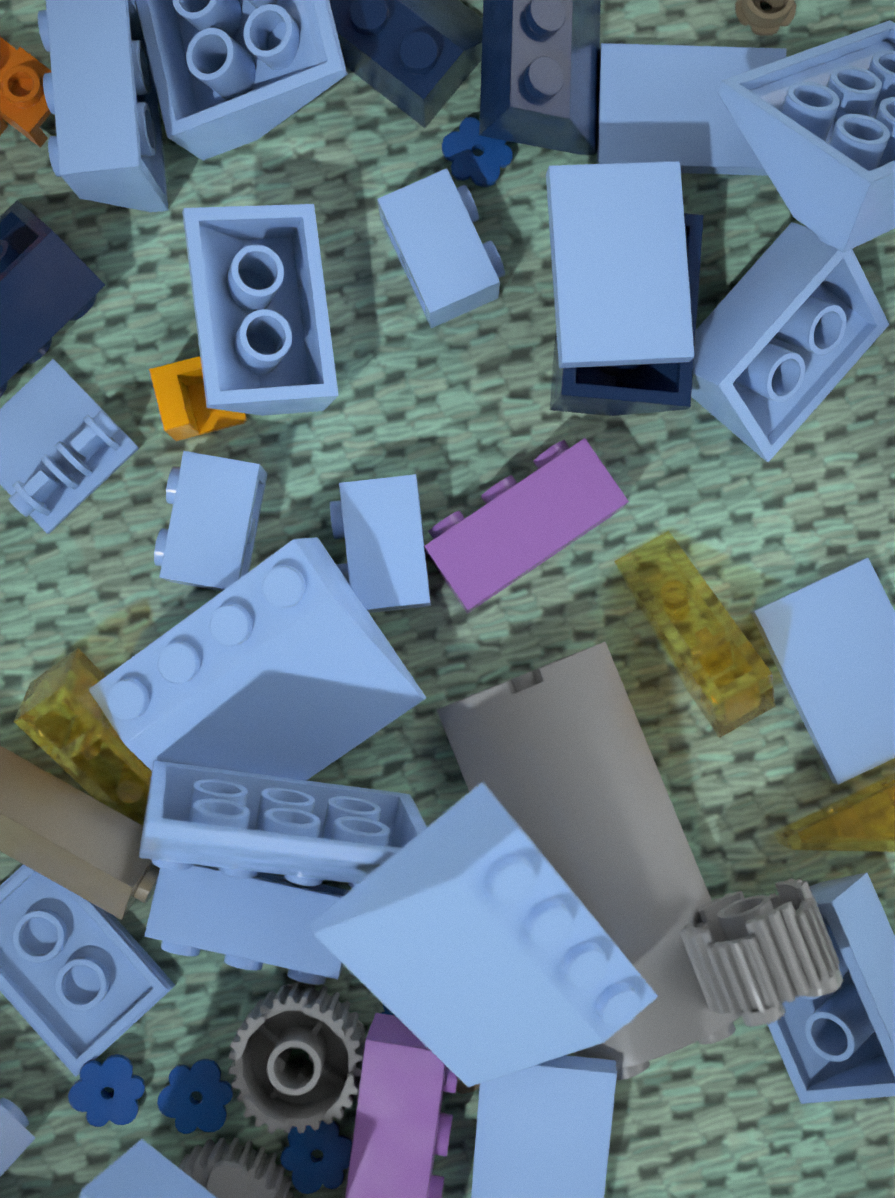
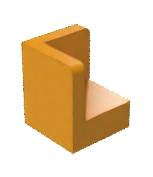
[149,356,247,441]

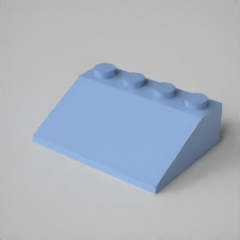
[136,0,347,160]
[718,20,895,253]
[88,537,426,781]
[139,760,427,888]
[309,782,658,1087]

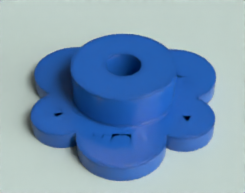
[442,117,513,187]
[68,1054,145,1127]
[157,1059,233,1134]
[280,1120,353,1194]

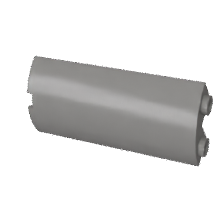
[437,641,742,1080]

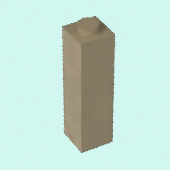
[0,746,160,920]

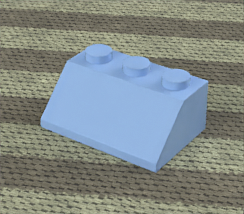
[38,0,168,212]
[182,204,339,416]
[691,222,889,462]
[767,872,895,1104]

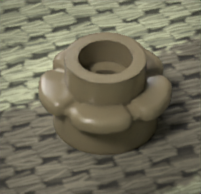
[735,0,796,36]

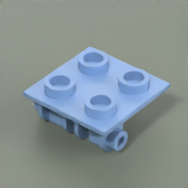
[0,359,139,534]

